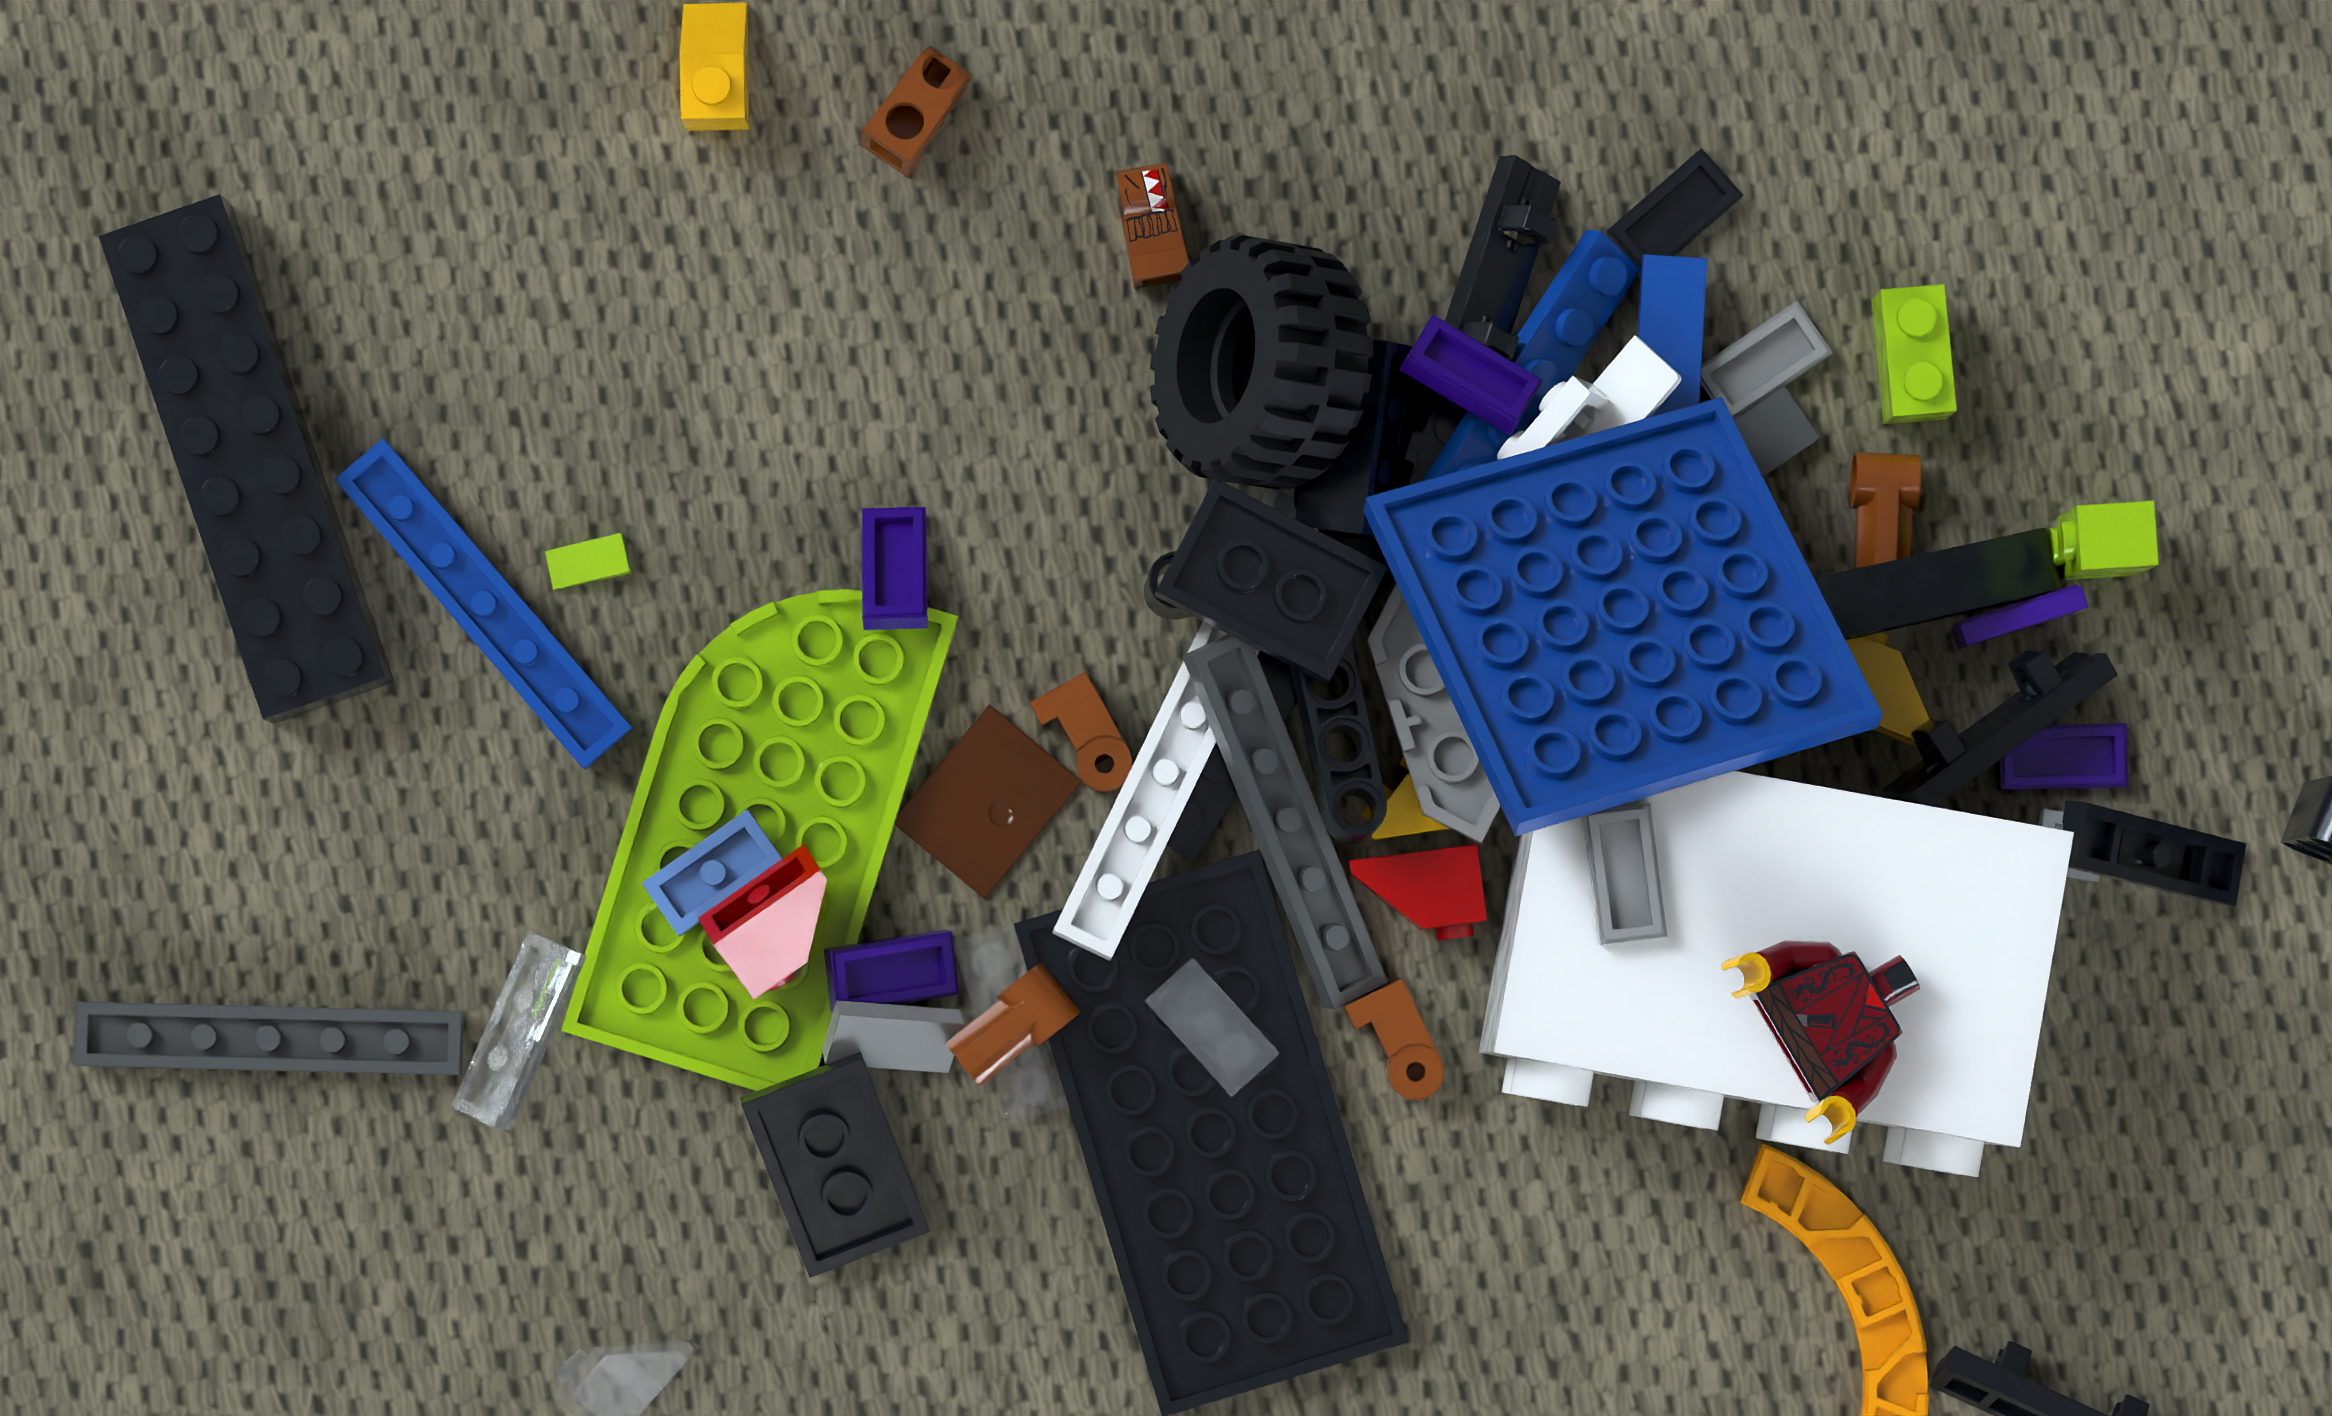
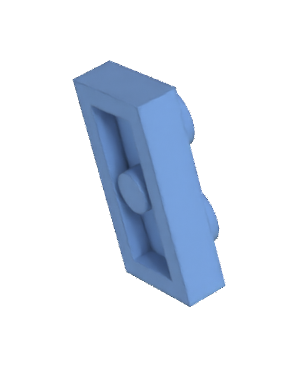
[642,809,783,936]

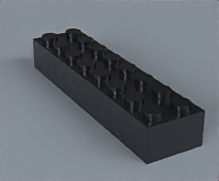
[98,194,395,724]

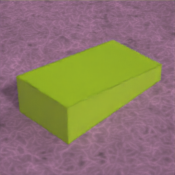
[545,533,632,590]

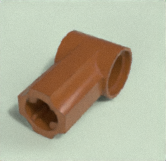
[1850,452,1921,569]
[946,961,1081,1086]

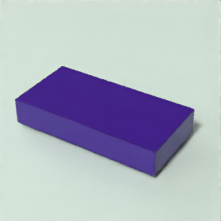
[1399,314,1543,436]
[862,507,928,630]
[1951,584,2088,650]
[1997,723,2128,790]
[824,929,959,1012]

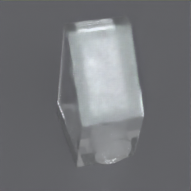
[1145,958,1280,1097]
[553,1338,701,1416]

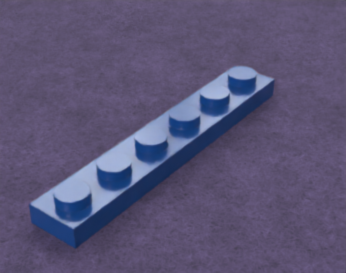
[1421,229,1641,482]
[334,438,634,770]

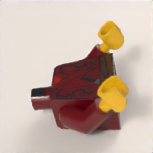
[1721,940,1920,1145]

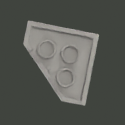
[1367,583,1501,844]

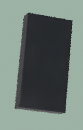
[1605,148,1743,274]

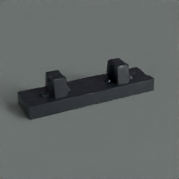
[1422,155,1561,413]
[1882,650,2118,807]
[2062,800,2247,906]
[1928,1341,2150,1416]

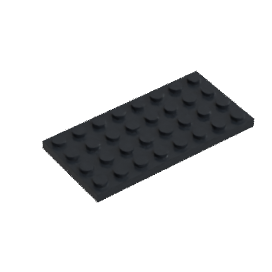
[1014,849,1409,1416]

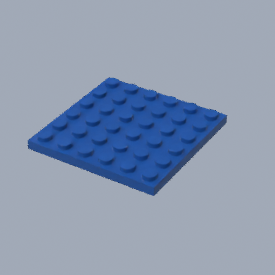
[1363,397,1883,836]

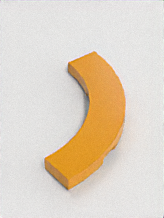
[1738,1143,1929,1416]

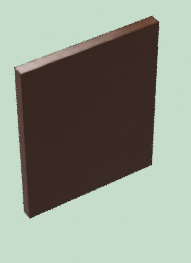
[895,704,1082,899]

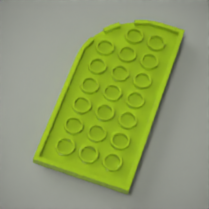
[561,589,959,1091]

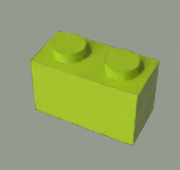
[1871,284,1957,425]
[2048,501,2159,580]

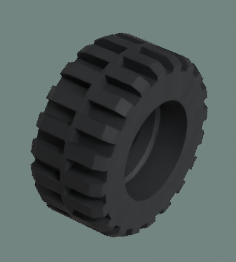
[1150,235,1373,490]

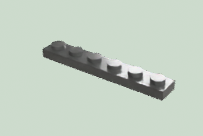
[1182,634,1388,1009]
[73,1002,464,1075]

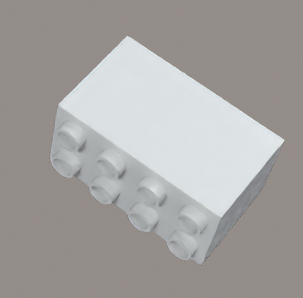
[1479,771,2074,1177]

